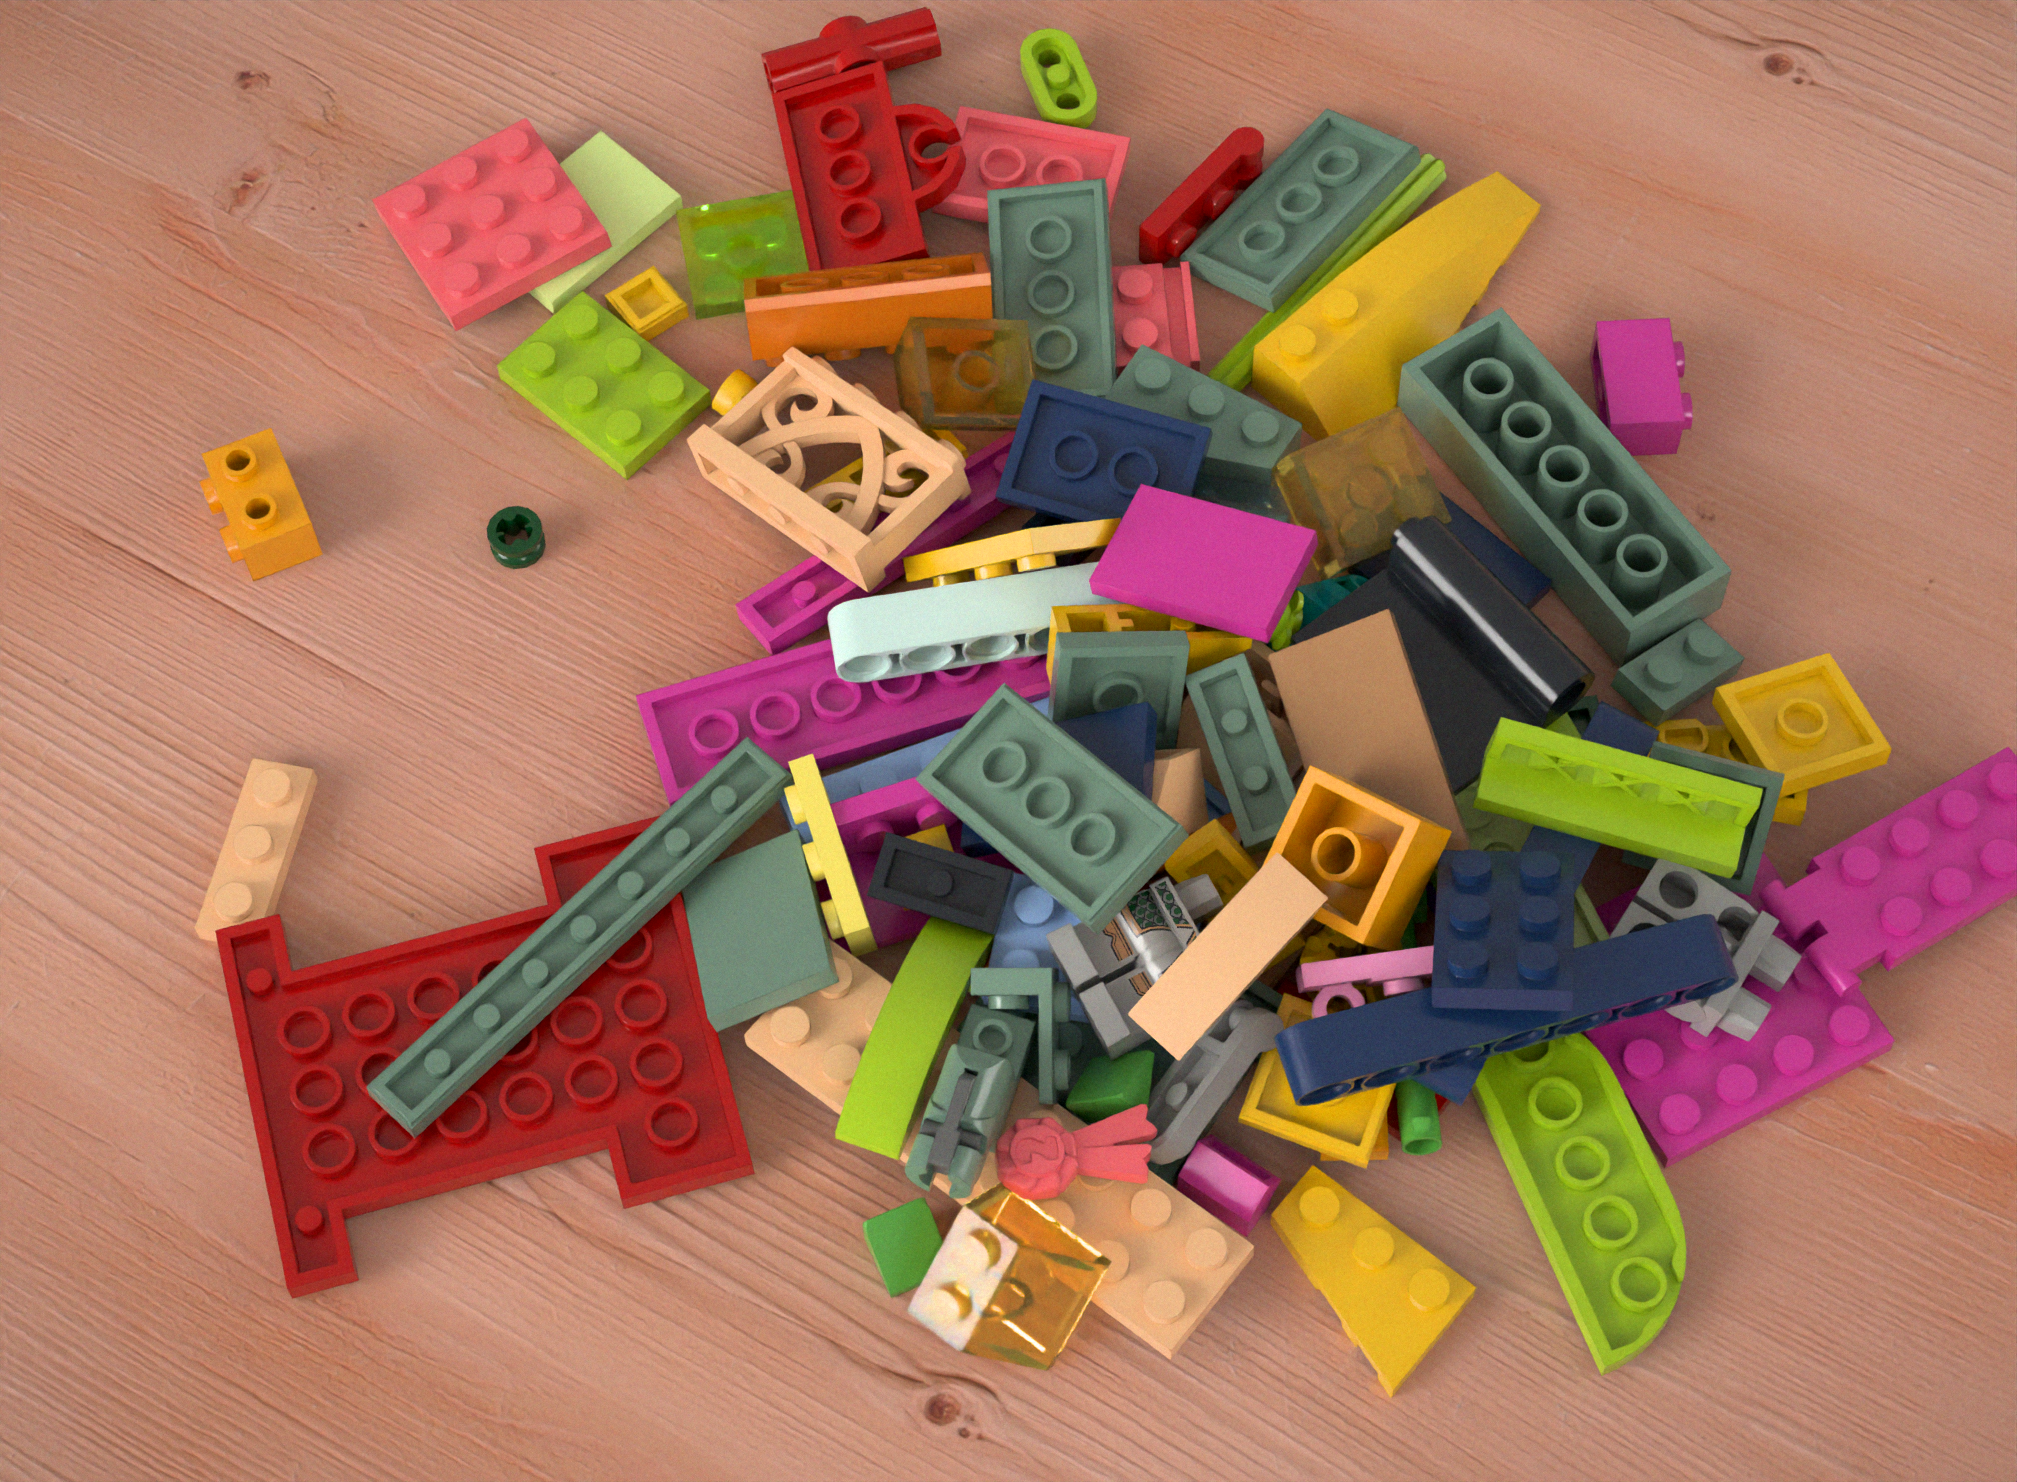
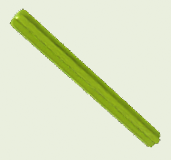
[1206,153,1447,392]

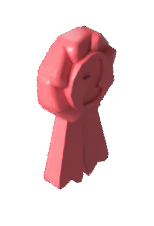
[994,1104,1158,1200]

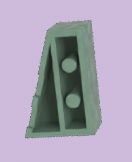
[1104,344,1302,508]

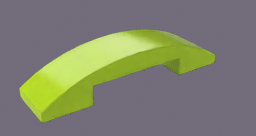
[835,916,995,1160]

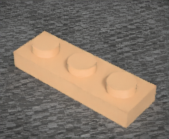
[195,758,318,942]

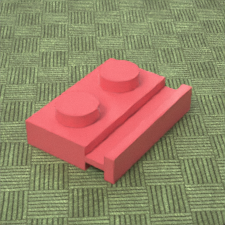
[1112,261,1200,377]

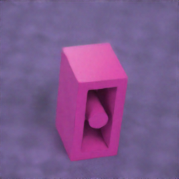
[1590,318,1693,456]

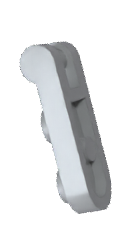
[1138,997,1284,1165]

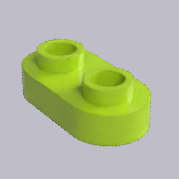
[1020,28,1097,129]

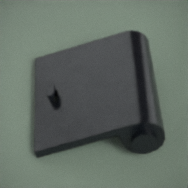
[1290,515,1595,796]

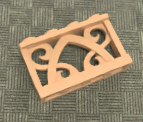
[687,347,971,593]

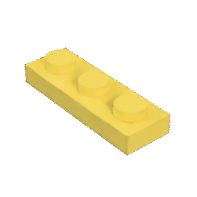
[784,754,878,957]

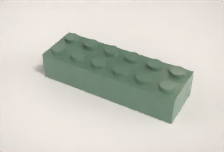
[1397,307,1732,668]

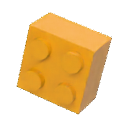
[1262,765,1452,951]

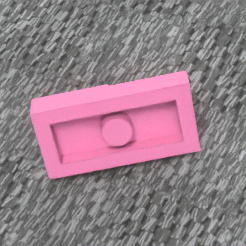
[1295,945,1434,1019]

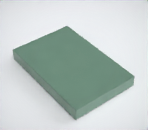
[682,829,839,1032]

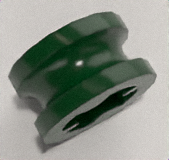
[487,506,546,569]

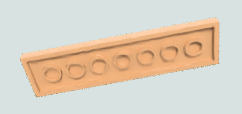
[744,939,1255,1360]

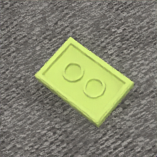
[528,131,683,314]

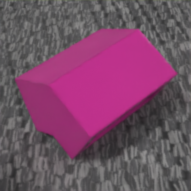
[1177,1134,1281,1237]

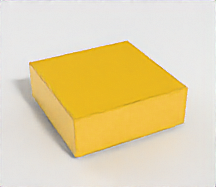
[604,265,689,341]

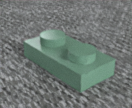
[1610,618,1745,727]

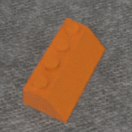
[744,252,993,367]

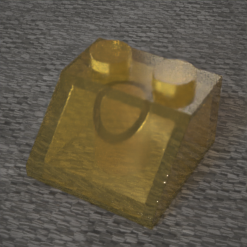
[907,1182,1112,1371]

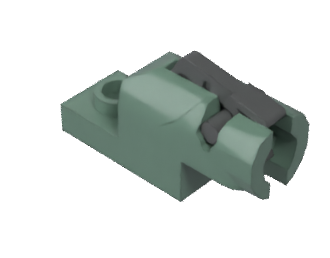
[905,1003,1036,1199]

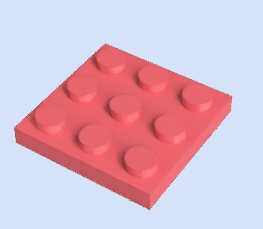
[372,118,612,331]

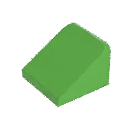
[1066,1050,1154,1123]
[862,1197,954,1298]

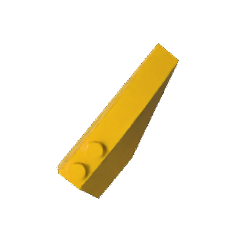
[1251,171,1541,459]

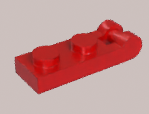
[1139,127,1264,266]

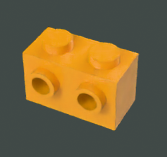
[199,428,323,582]

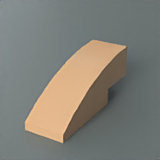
[1128,852,1328,1061]

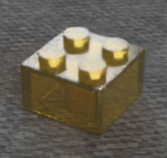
[1271,406,1452,581]

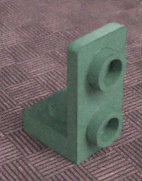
[971,968,1071,1104]

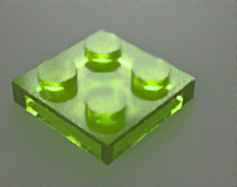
[676,190,809,320]

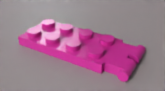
[1758,747,2017,998]

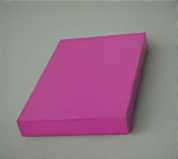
[1089,484,1318,643]

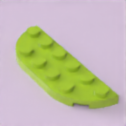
[1471,1033,1686,1376]

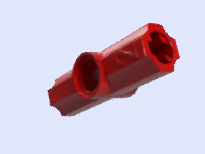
[761,7,942,95]

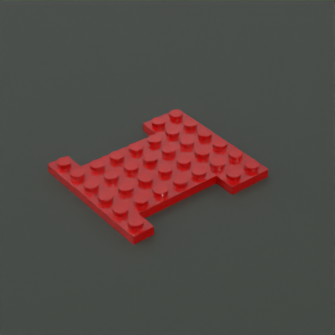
[215,816,755,1299]

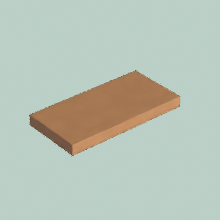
[1268,609,1473,870]

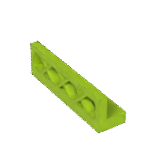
[1472,717,1763,879]

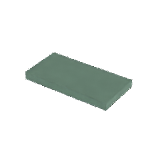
[1180,108,1421,313]
[987,178,1118,418]
[915,683,1189,935]

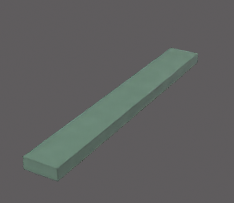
[366,737,794,1138]

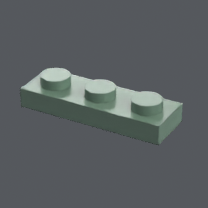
[1185,653,1297,856]

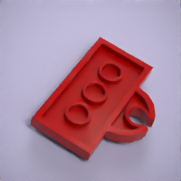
[772,60,967,271]

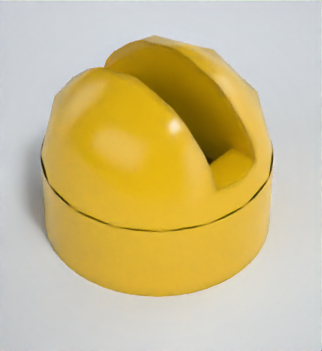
[712,369,759,416]

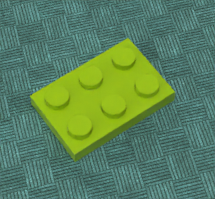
[497,291,712,480]

